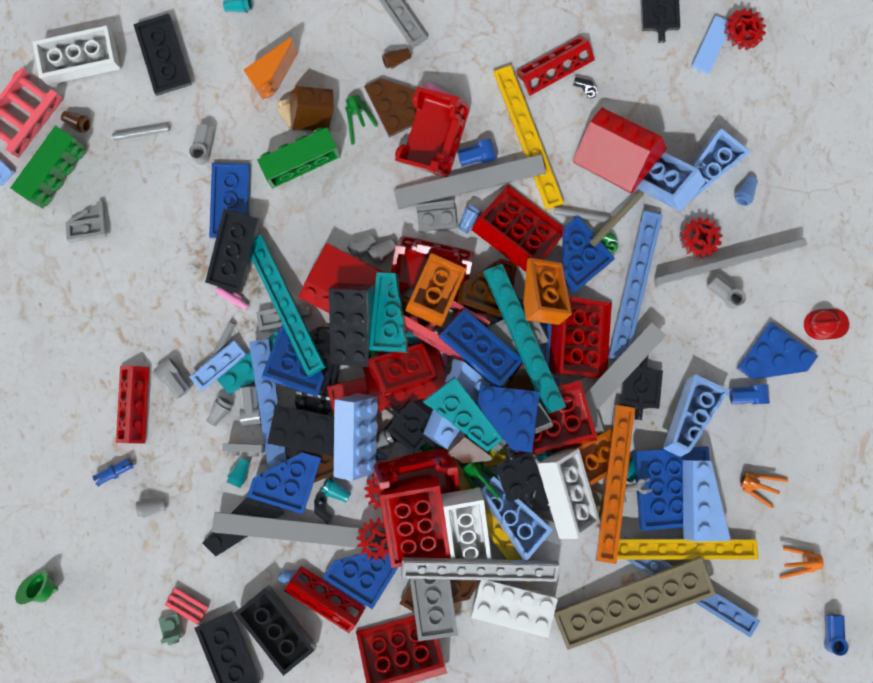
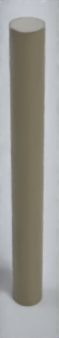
[590,190,644,246]

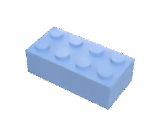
[637,152,705,212]
[334,393,378,481]

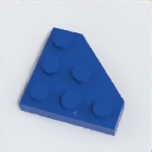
[562,216,615,293]
[736,322,818,380]
[262,324,324,397]
[477,385,540,453]
[247,452,322,514]
[323,548,398,610]

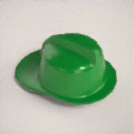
[15,570,59,605]

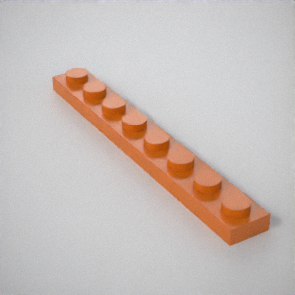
[595,405,635,564]

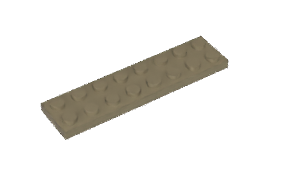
[554,556,716,650]

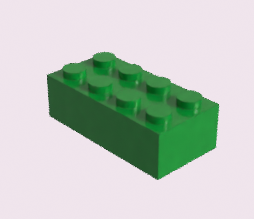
[10,125,87,209]
[257,127,341,189]

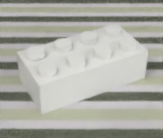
[32,26,121,85]
[538,448,600,539]
[441,487,491,559]
[471,580,558,638]

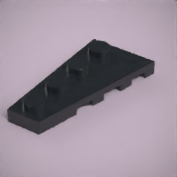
[202,497,285,557]

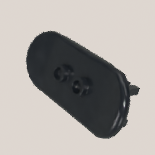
[295,326,340,415]

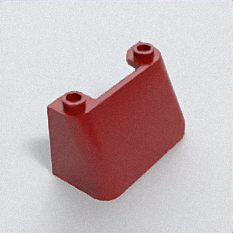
[395,87,469,177]
[391,236,474,306]
[373,449,460,521]

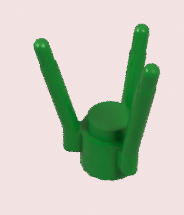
[345,95,378,145]
[463,462,500,499]

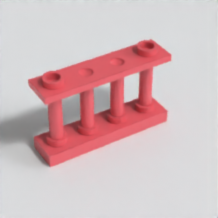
[0,68,63,158]
[404,300,490,363]

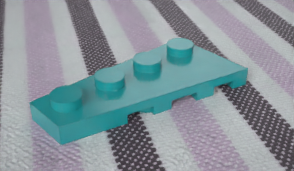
[369,273,409,353]
[217,331,278,394]
[423,376,503,452]

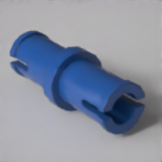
[92,457,134,487]

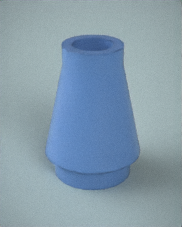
[735,177,758,206]
[458,204,482,234]

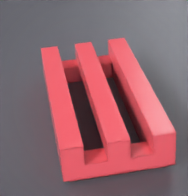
[165,587,209,625]

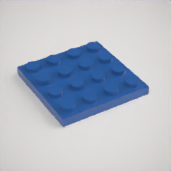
[633,446,710,531]

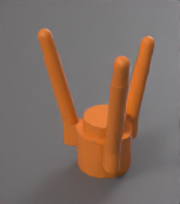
[740,471,788,508]
[780,547,824,579]

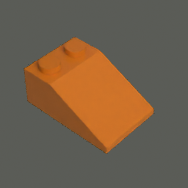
[244,37,298,100]
[405,253,467,327]
[523,258,572,325]
[570,429,612,486]

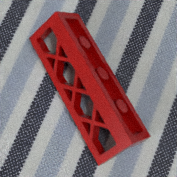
[516,35,595,96]
[116,366,149,444]
[284,566,366,633]

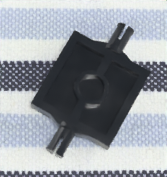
[640,0,681,43]
[620,355,663,421]
[384,399,439,454]
[493,444,544,507]

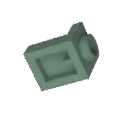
[158,613,185,645]

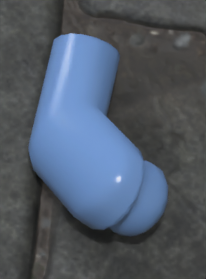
[278,570,306,584]

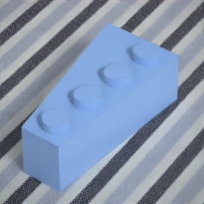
[690,128,750,201]
[423,359,492,449]
[663,374,730,457]
[683,460,731,541]
[481,476,553,560]

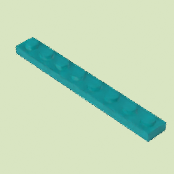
[251,234,326,376]
[483,264,566,415]

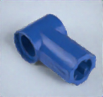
[457,139,497,167]
[729,384,770,405]
[824,614,849,656]

